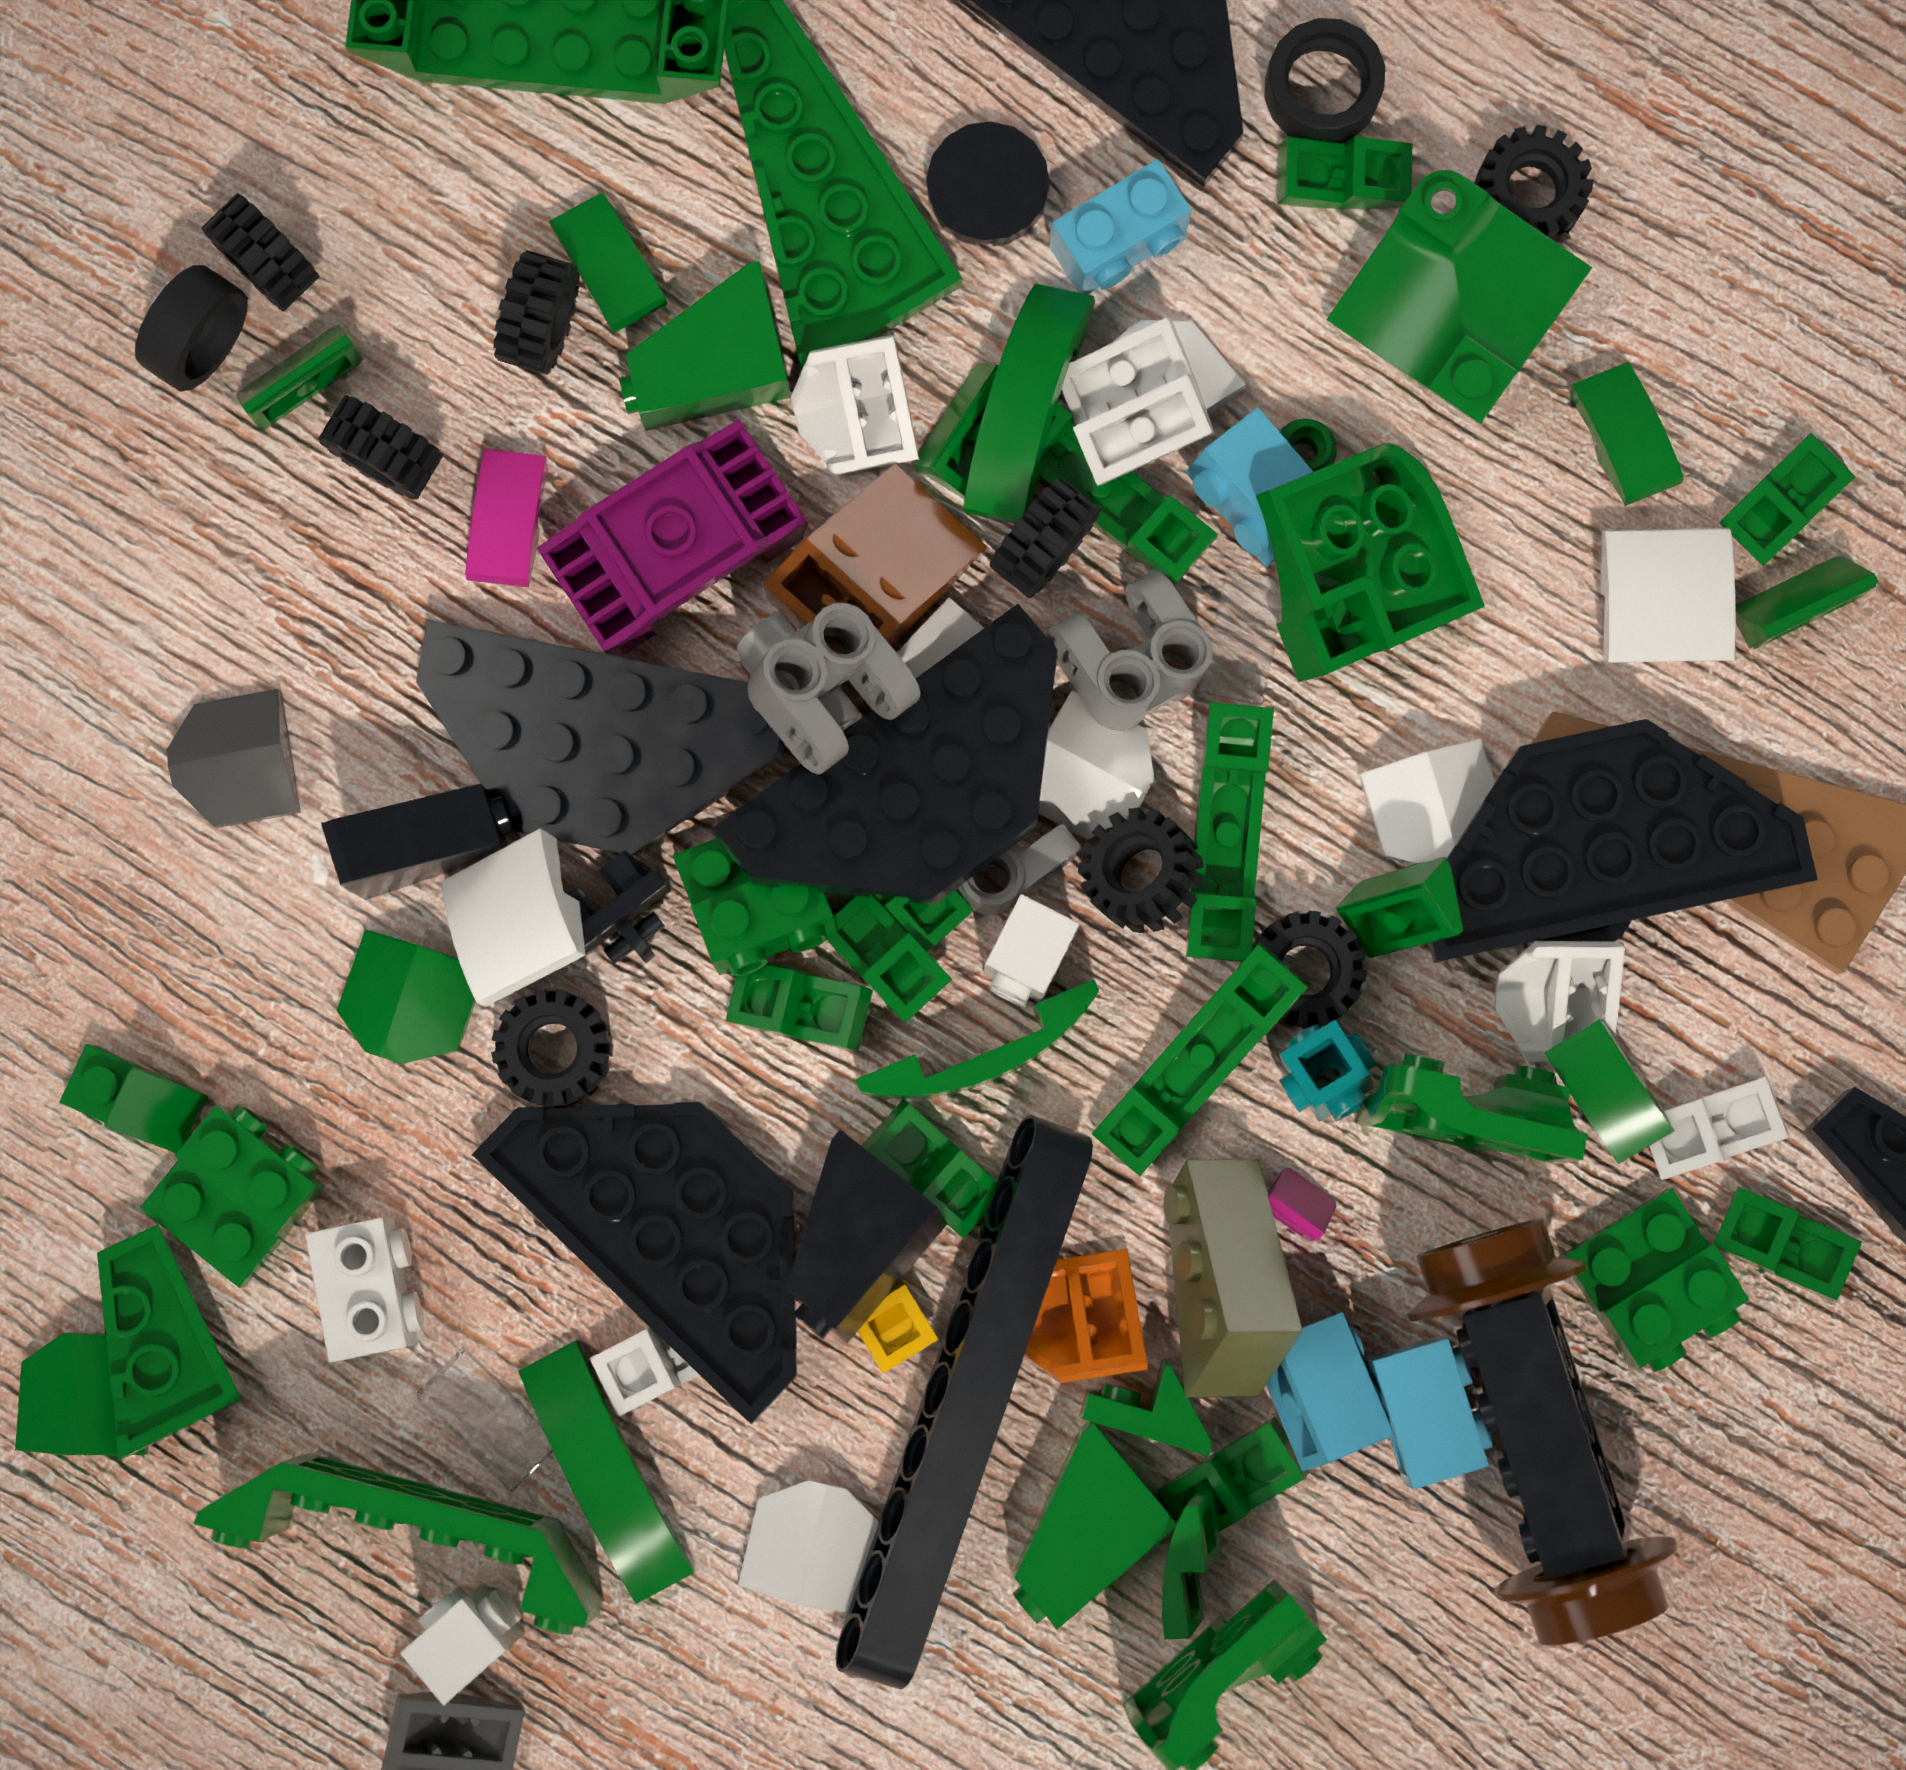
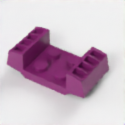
[537,419,808,657]

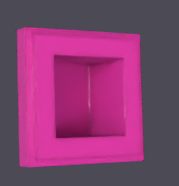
[1267,1168,1336,1241]

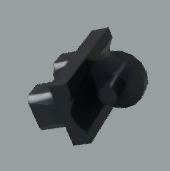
[567,850,671,965]

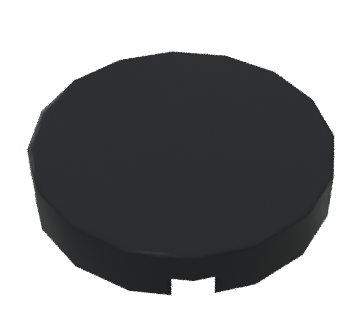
[926,121,1050,247]

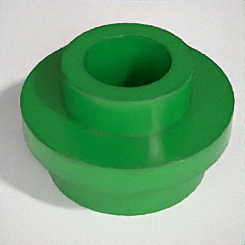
[1280,419,1337,472]

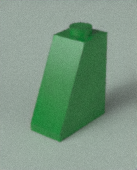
[619,261,791,431]
[1012,1421,1177,1629]

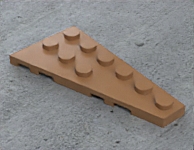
[1530,711,1906,974]

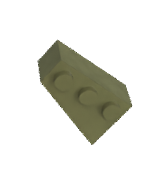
[1163,1159,1303,1398]

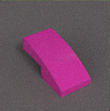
[465,449,548,587]

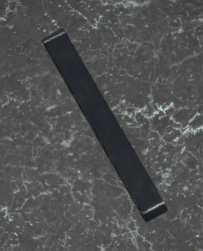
[835,1114,1093,1690]

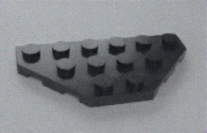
[958,0,1244,187]
[712,604,1058,905]
[416,620,785,855]
[1429,719,1818,963]
[471,1102,798,1425]

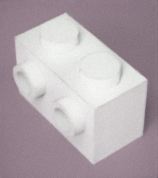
[305,1217,424,1363]
[400,1584,525,1705]

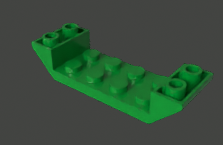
[345,0,729,104]
[194,1453,604,1635]

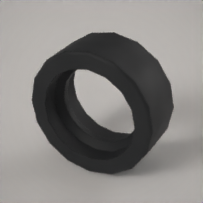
[1264,18,1385,143]
[135,265,248,392]

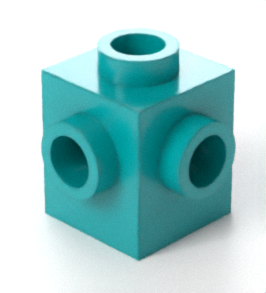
[1279,1020,1376,1122]

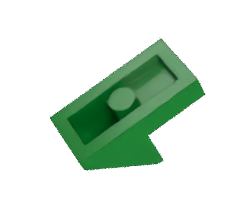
[59,1044,209,1153]
[1079,1359,1212,1456]

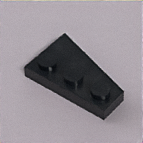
[1802,1087,1906,1245]

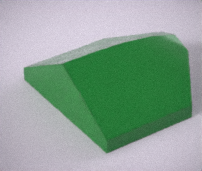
[336,929,476,1064]
[15,1333,148,1455]

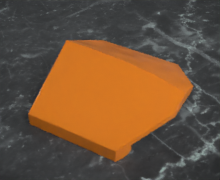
[1025,1248,1148,1383]

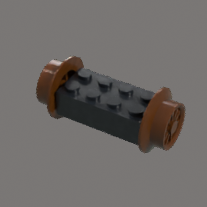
[1407,1218,1678,1646]

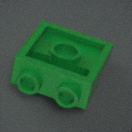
[672,838,838,976]
[140,1103,326,1288]
[1559,1188,1750,1372]

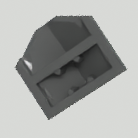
[167,689,301,828]
[381,1692,525,1770]

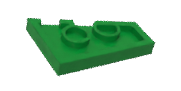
[97,1224,242,1461]

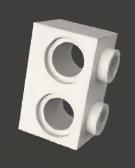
[984,894,1080,1008]

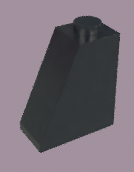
[321,783,514,900]
[786,1129,947,1344]

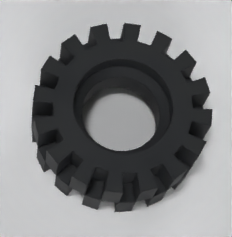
[1474,125,1593,242]
[201,193,319,312]
[493,250,580,375]
[317,395,443,500]
[989,477,1101,598]
[1078,807,1204,933]
[1252,910,1367,1030]
[491,989,613,1107]

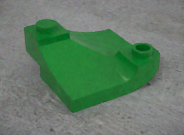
[1326,170,1593,425]
[1255,443,1485,682]
[1356,1054,1588,1164]
[1123,1579,1328,1770]

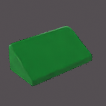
[236,325,363,430]
[911,363,998,499]
[1735,556,1879,650]
[1335,857,1463,958]

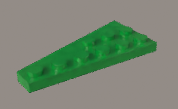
[724,0,962,371]

